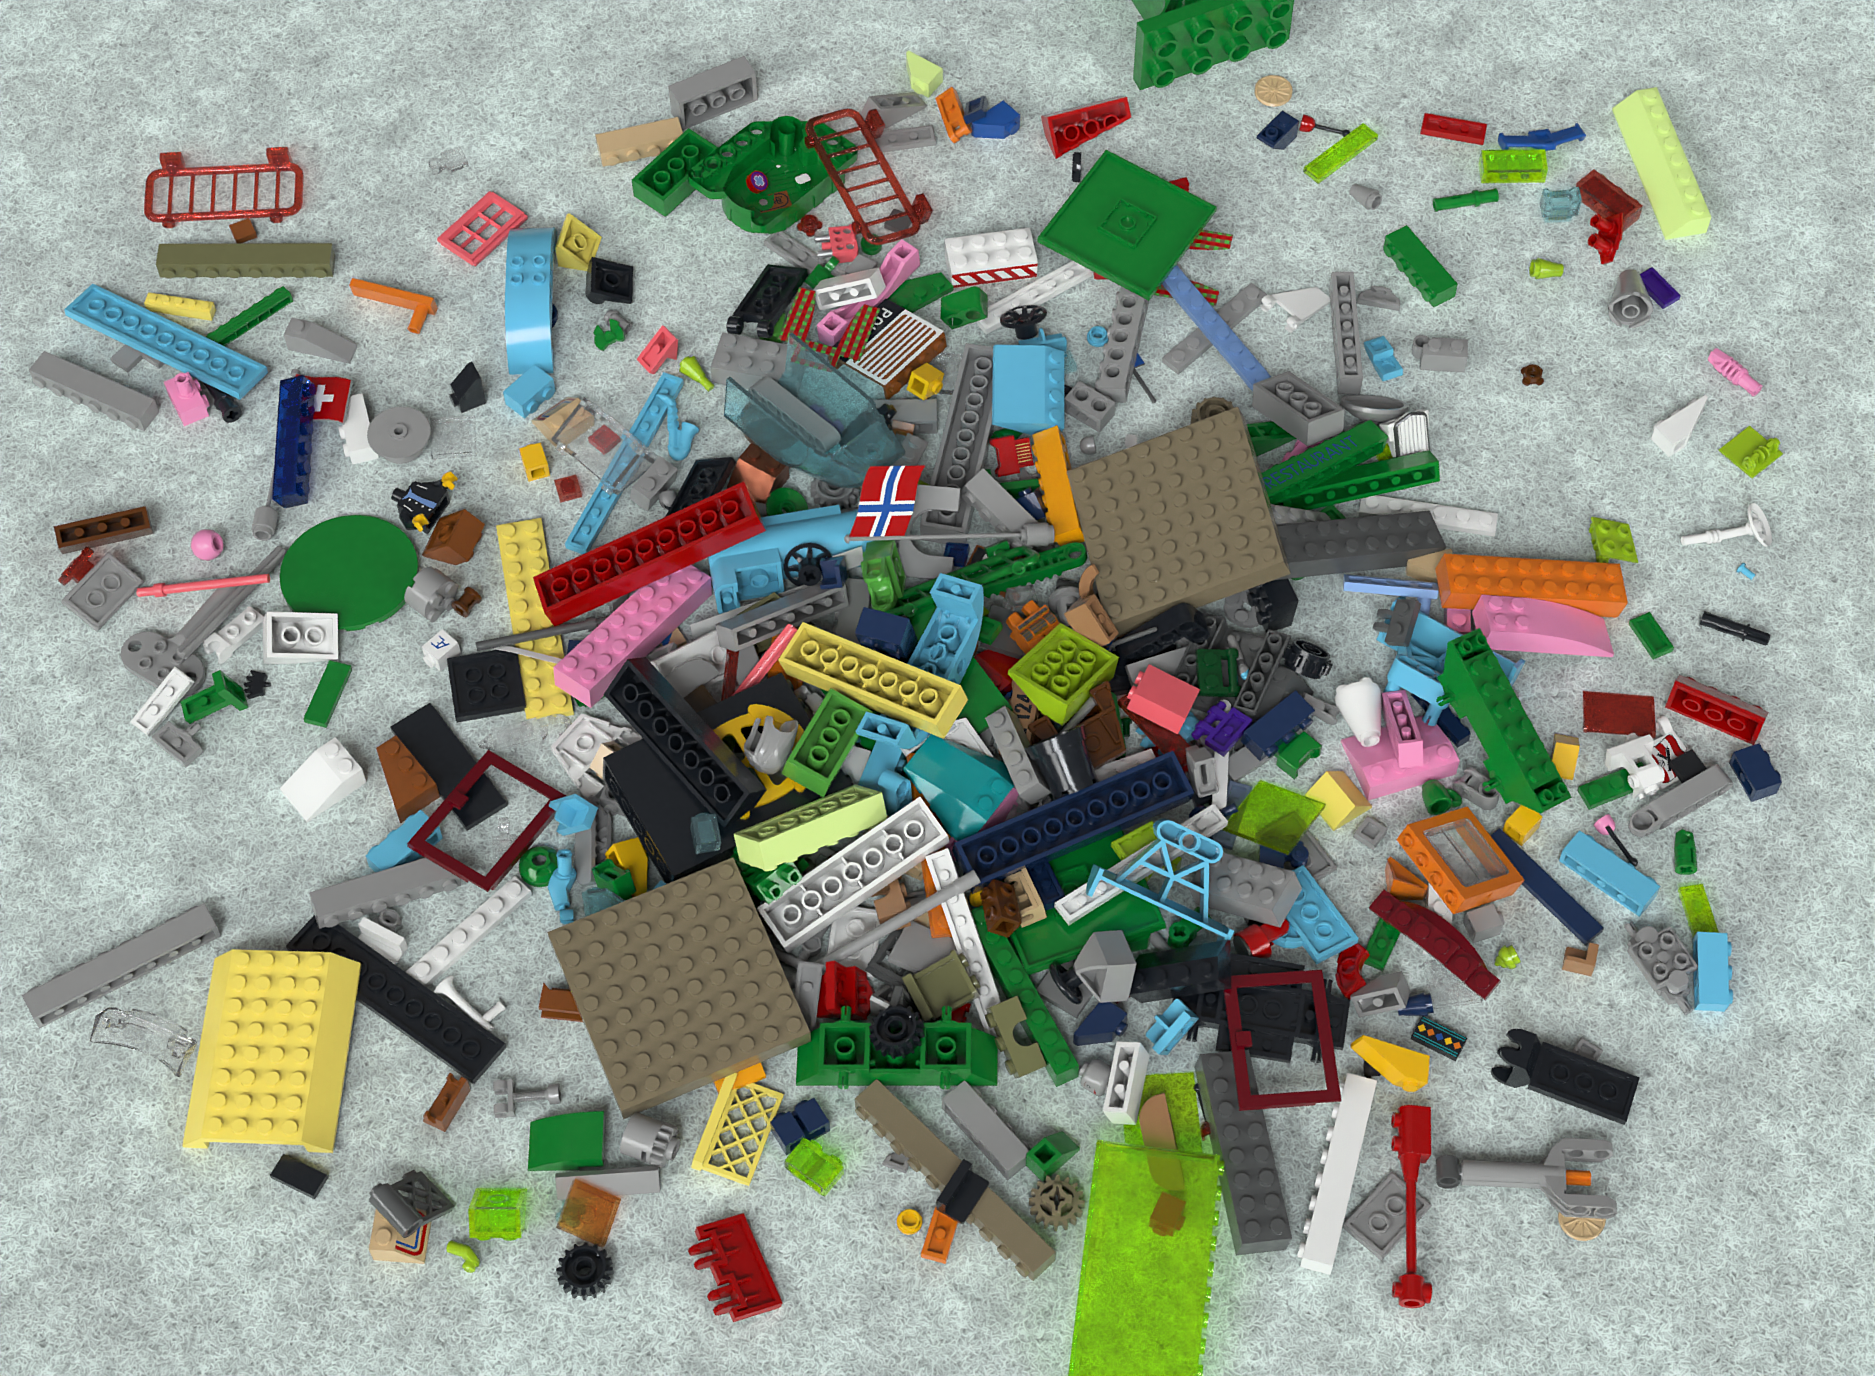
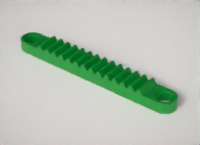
[908,542,1087,602]

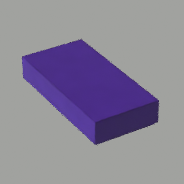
[1640,267,1681,309]

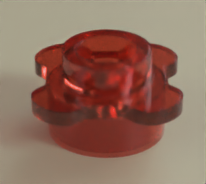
[797,215,822,237]

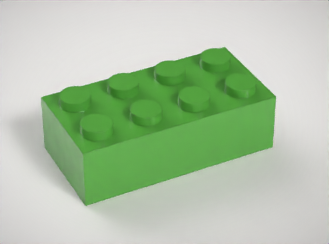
[781,688,873,797]

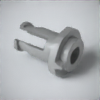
[1047,586,1080,628]

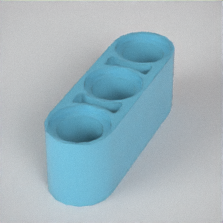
[878,769,912,817]

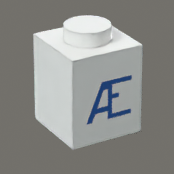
[422,629,461,672]

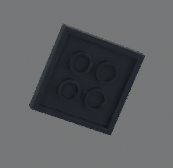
[447,647,526,723]

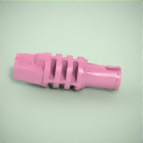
[1708,348,1763,397]

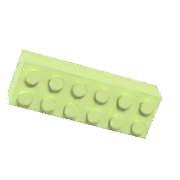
[734,784,887,871]

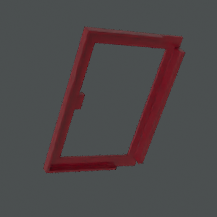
[407,750,566,892]
[1223,970,1342,1111]

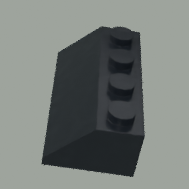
[1129,940,1231,1003]

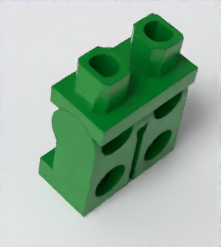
[740,862,802,905]

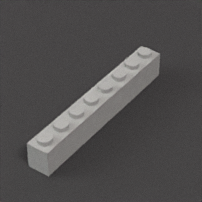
[22,904,221,1029]

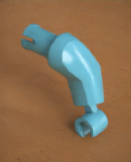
[548,849,577,924]

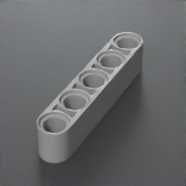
[748,376,841,454]

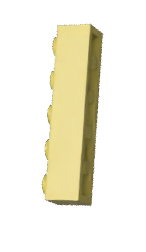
[144,292,216,321]

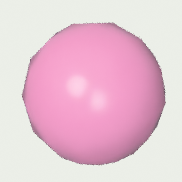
[190,529,223,561]

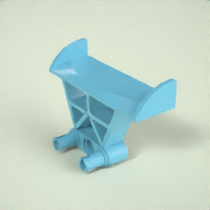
[1376,596,1525,726]
[1086,818,1234,941]

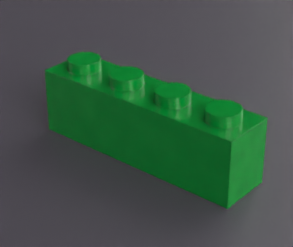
[1383,225,1458,308]

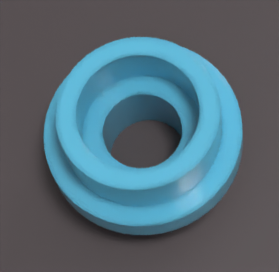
[1087,326,1109,347]

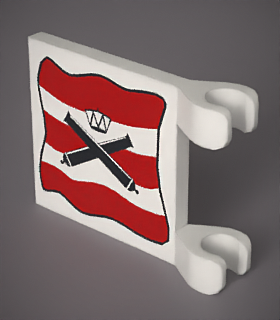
[1624,716,1688,790]

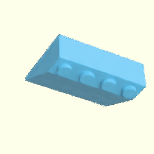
[992,345,1064,435]

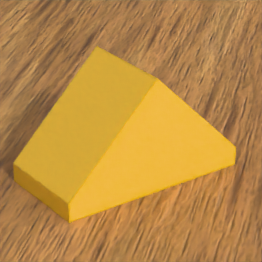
[1551,734,1580,780]

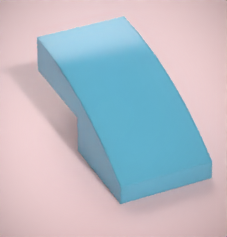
[1364,336,1403,381]

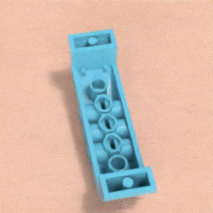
[505,227,558,375]
[856,573,984,749]

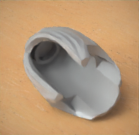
[744,716,798,775]

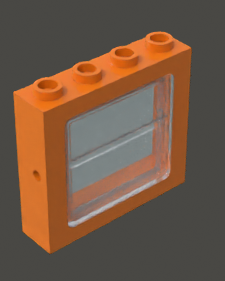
[1396,806,1524,915]

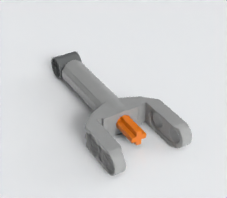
[1436,1138,1617,1219]

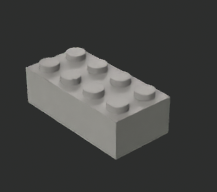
[668,56,758,130]
[710,332,809,399]
[1252,371,1345,446]
[1188,853,1302,927]

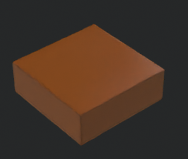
[229,218,257,243]

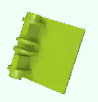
[1719,426,1783,479]
[1589,517,1638,563]

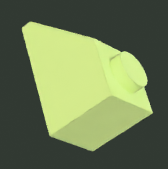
[906,50,943,98]

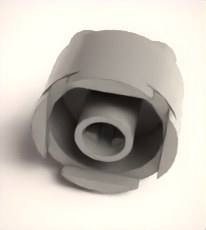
[404,566,458,622]

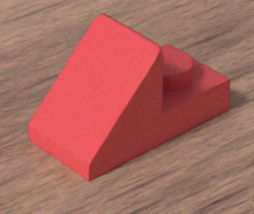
[636,325,678,374]

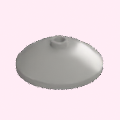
[1340,394,1408,425]

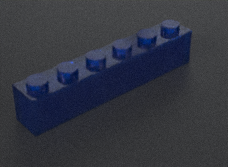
[272,375,316,508]

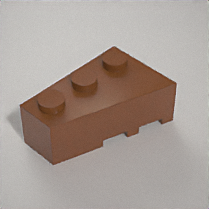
[376,735,440,823]

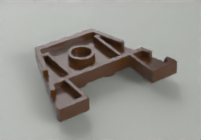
[1028,681,1126,770]

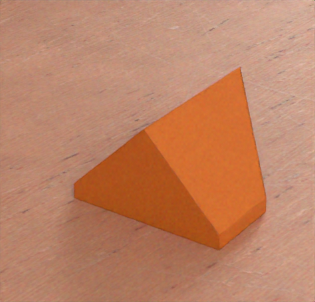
[1385,856,1428,901]

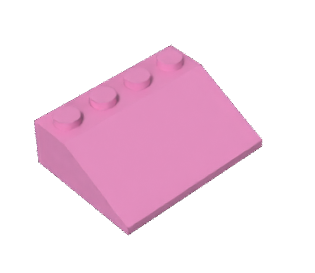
[1341,715,1460,801]

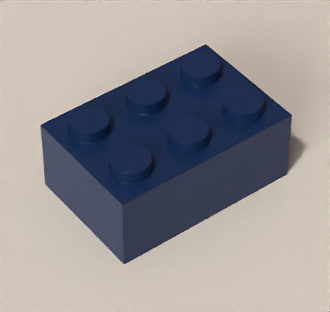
[855,607,919,664]

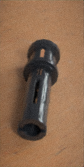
[203,382,242,423]

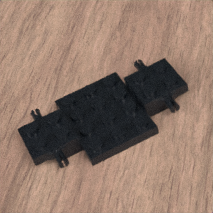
[1172,953,1350,1063]

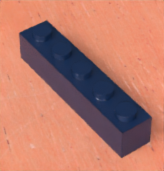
[1411,693,1471,748]

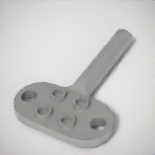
[120,574,238,697]

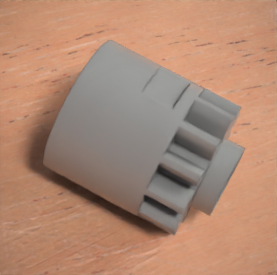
[620,1112,680,1168]

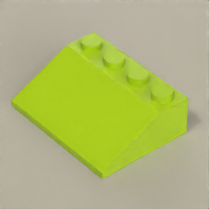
[1008,623,1119,726]

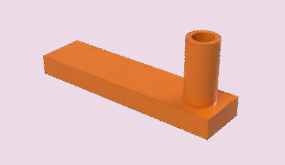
[349,278,438,334]

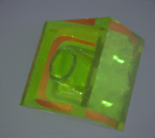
[468,1188,527,1241]

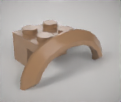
[1064,564,1128,647]

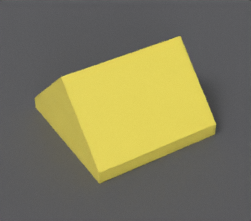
[555,213,602,271]
[1305,771,1372,831]

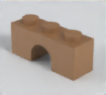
[871,876,911,930]

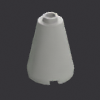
[1608,269,1653,328]

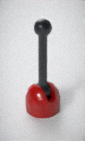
[1299,114,1350,138]

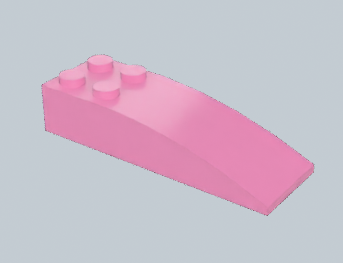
[1472,595,1614,657]

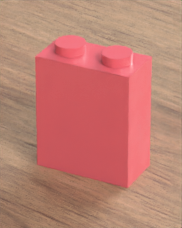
[1127,664,1200,734]

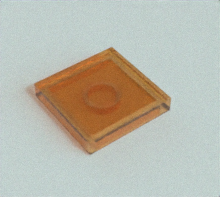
[556,1179,621,1247]

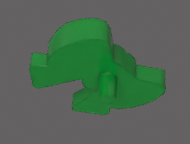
[593,319,625,351]

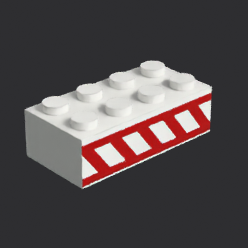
[944,227,1038,288]

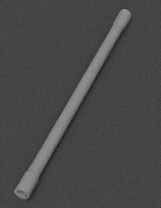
[787,870,981,990]

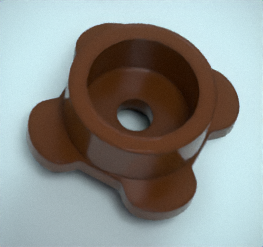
[1521,364,1544,386]

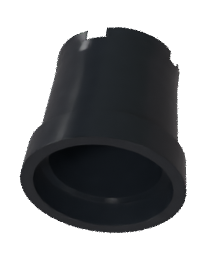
[1025,724,1099,800]

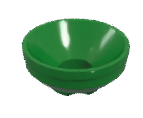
[519,845,558,887]

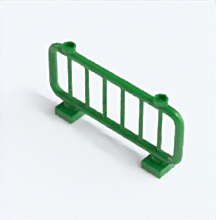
[872,540,1040,617]

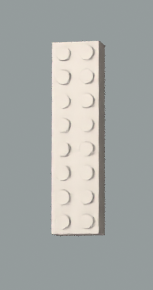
[757,797,950,954]

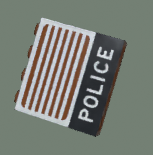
[827,299,947,400]

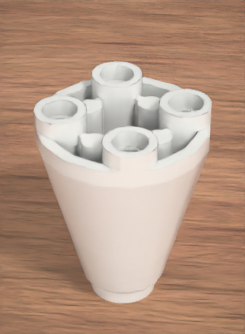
[1335,677,1382,747]

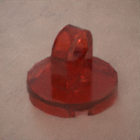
[57,546,95,586]

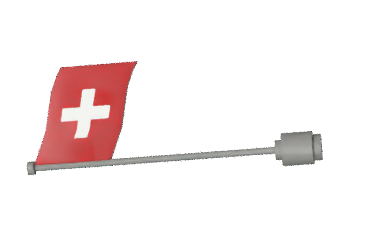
[251,369,353,541]

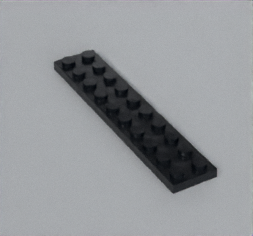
[286,915,507,1084]

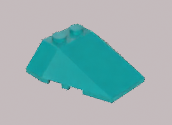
[903,734,1015,841]

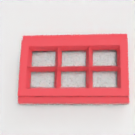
[437,191,528,267]

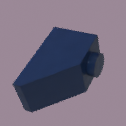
[1073,1002,1128,1046]

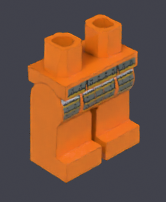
[1006,600,1060,654]

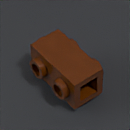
[980,879,1022,938]

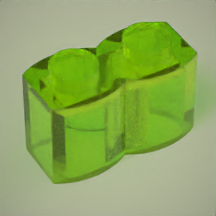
[785,1138,844,1197]

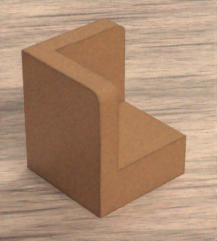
[1562,942,1599,977]

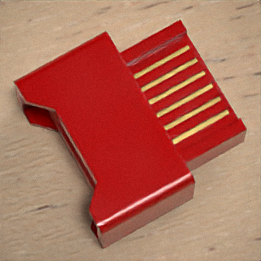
[989,435,1034,477]

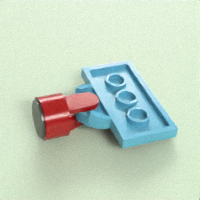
[1233,865,1359,965]

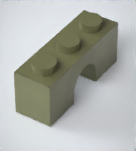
[985,996,1047,1079]

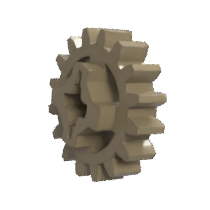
[1029,1175,1085,1232]

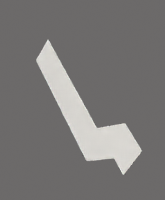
[690,546,863,641]

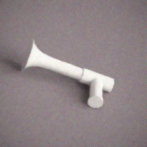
[434,975,506,1032]

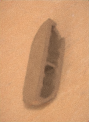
[1139,1093,1185,1192]

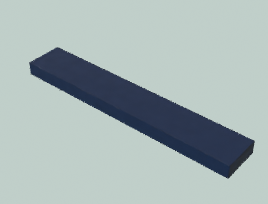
[1490,828,1604,946]

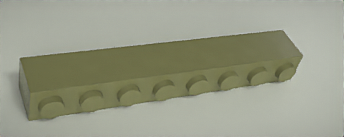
[156,243,335,279]

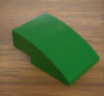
[528,1111,606,1171]

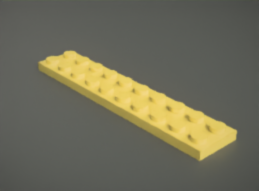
[496,518,574,723]

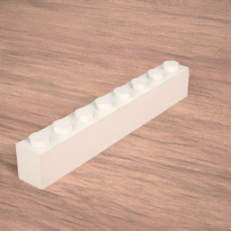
[1297,1073,1377,1275]

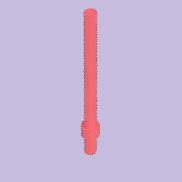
[137,574,270,597]

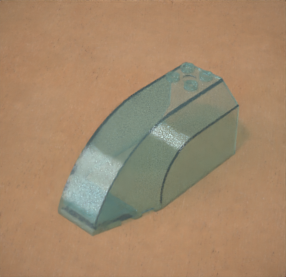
[724,333,906,488]

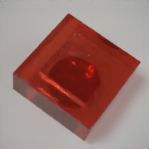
[554,475,582,503]

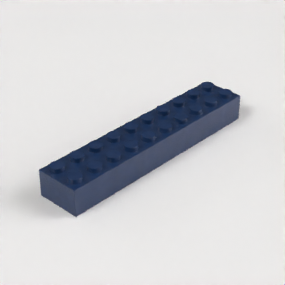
[952,751,1194,894]

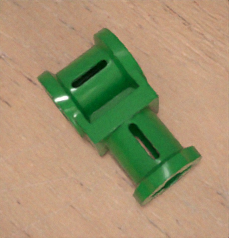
[1167,907,1212,949]

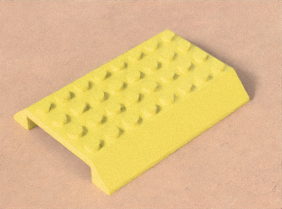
[182,949,361,1153]

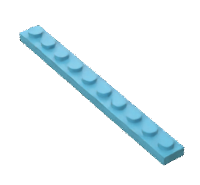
[565,372,684,554]

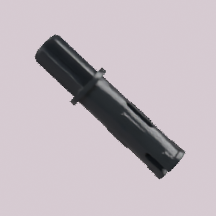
[1699,611,1771,646]

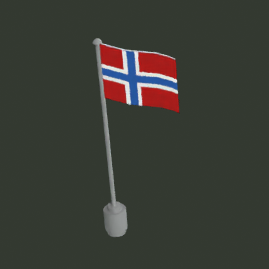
[844,465,1054,546]

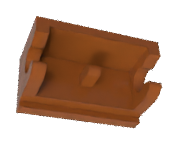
[423,1073,470,1132]

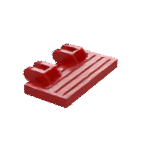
[688,1213,783,1322]

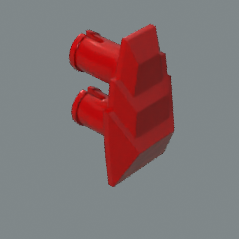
[1588,213,1623,264]

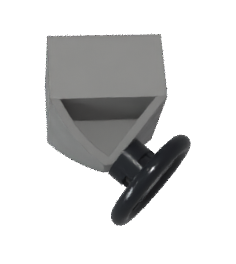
[1049,930,1136,1005]

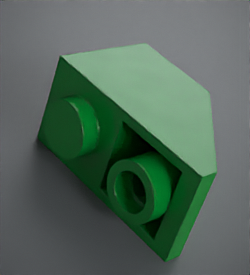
[1026,1131,1080,1183]

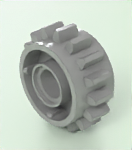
[810,466,860,510]

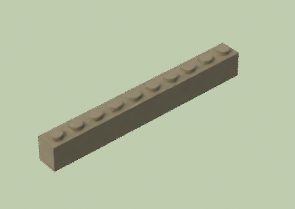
[855,1079,1056,1281]

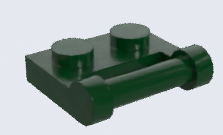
[1195,648,1241,697]

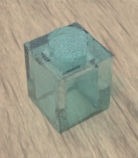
[690,813,721,854]

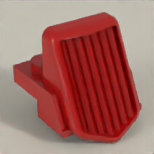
[817,960,875,1020]

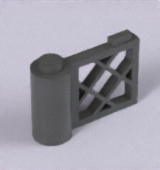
[369,1170,455,1238]

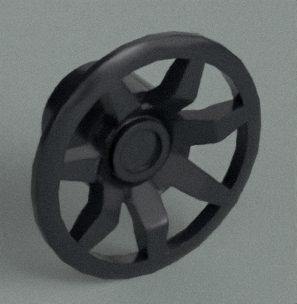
[1000,305,1047,340]
[783,543,832,586]

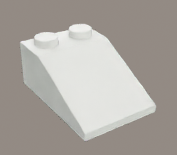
[263,612,338,664]
[280,737,367,822]

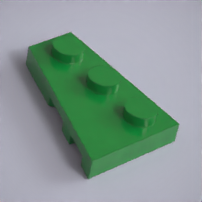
[888,272,954,313]

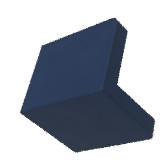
[820,556,848,589]

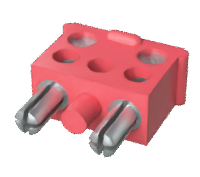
[814,224,858,263]

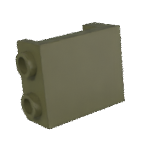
[902,949,981,1023]

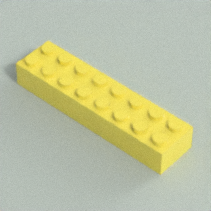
[778,622,968,739]

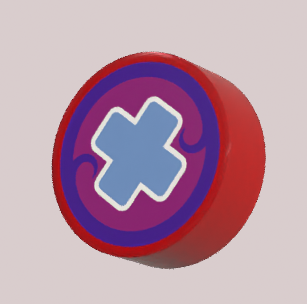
[746,171,768,194]

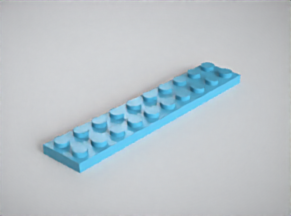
[64,284,268,400]

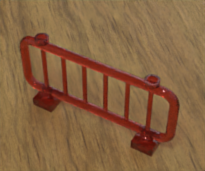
[804,108,933,245]
[144,147,304,228]

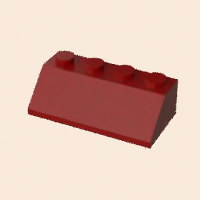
[1665,674,1769,745]

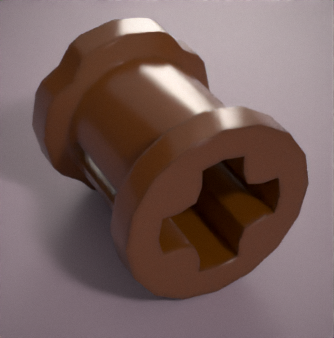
[451,587,482,618]

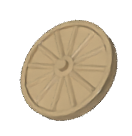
[1255,75,1293,107]
[1558,1212,1606,1241]

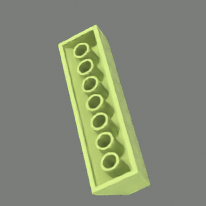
[1612,87,1711,240]

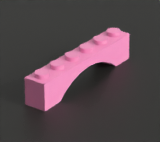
[816,239,920,347]

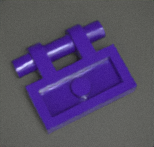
[1191,701,1252,757]

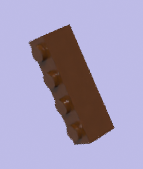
[54,506,153,554]

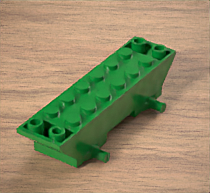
[1436,628,1572,814]
[796,1006,998,1089]

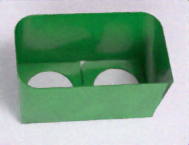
[940,286,988,330]

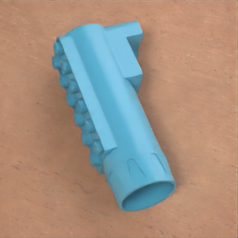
[707,505,872,614]

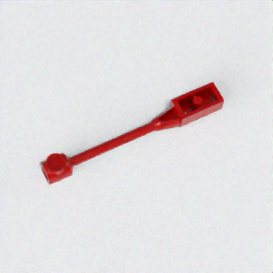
[1391,1105,1432,1308]

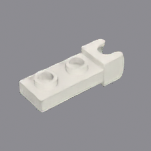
[203,606,264,664]

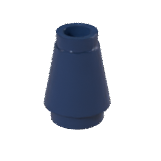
[1398,992,1434,1016]

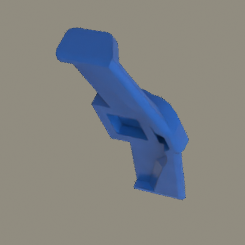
[1498,123,1586,152]

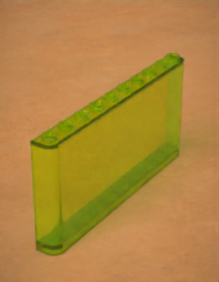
[1068,1139,1225,1376]

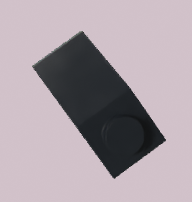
[449,362,486,413]

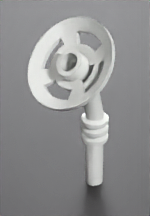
[1681,503,1772,547]

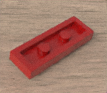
[1420,113,1487,145]

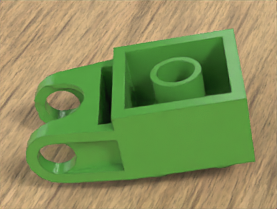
[861,540,906,612]

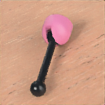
[1594,814,1638,867]

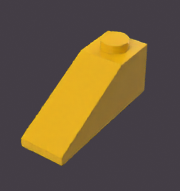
[605,837,648,898]
[1351,1035,1430,1092]

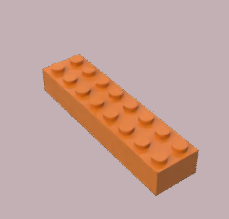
[1435,553,1628,618]

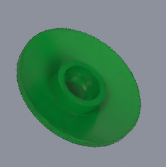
[766,488,809,516]

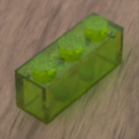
[1478,149,1548,183]

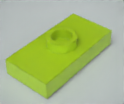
[1111,821,1158,861]

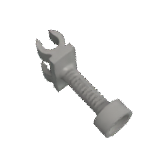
[493,1079,561,1118]

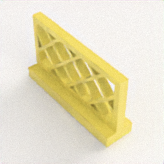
[691,1073,784,1186]

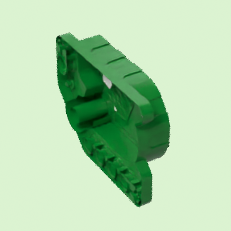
[688,116,858,234]

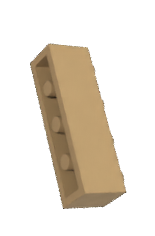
[595,117,683,167]

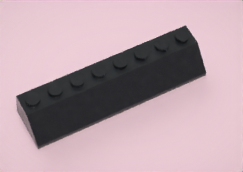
[603,657,767,828]

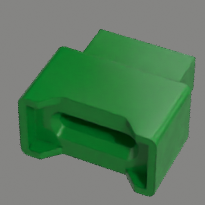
[1274,731,1322,780]
[592,859,636,904]

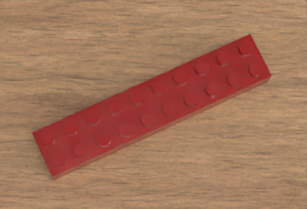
[533,481,766,627]

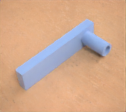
[1343,574,1438,616]

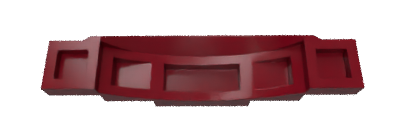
[1369,889,1501,1001]

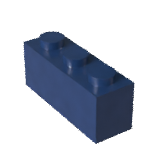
[1241,690,1315,761]

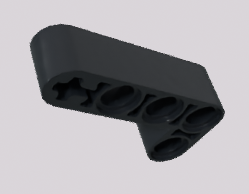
[1115,603,1210,668]

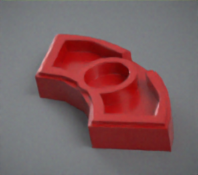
[1335,943,1370,1000]

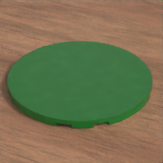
[280,515,419,632]

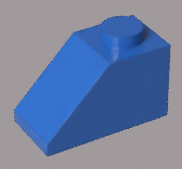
[971,100,1020,139]

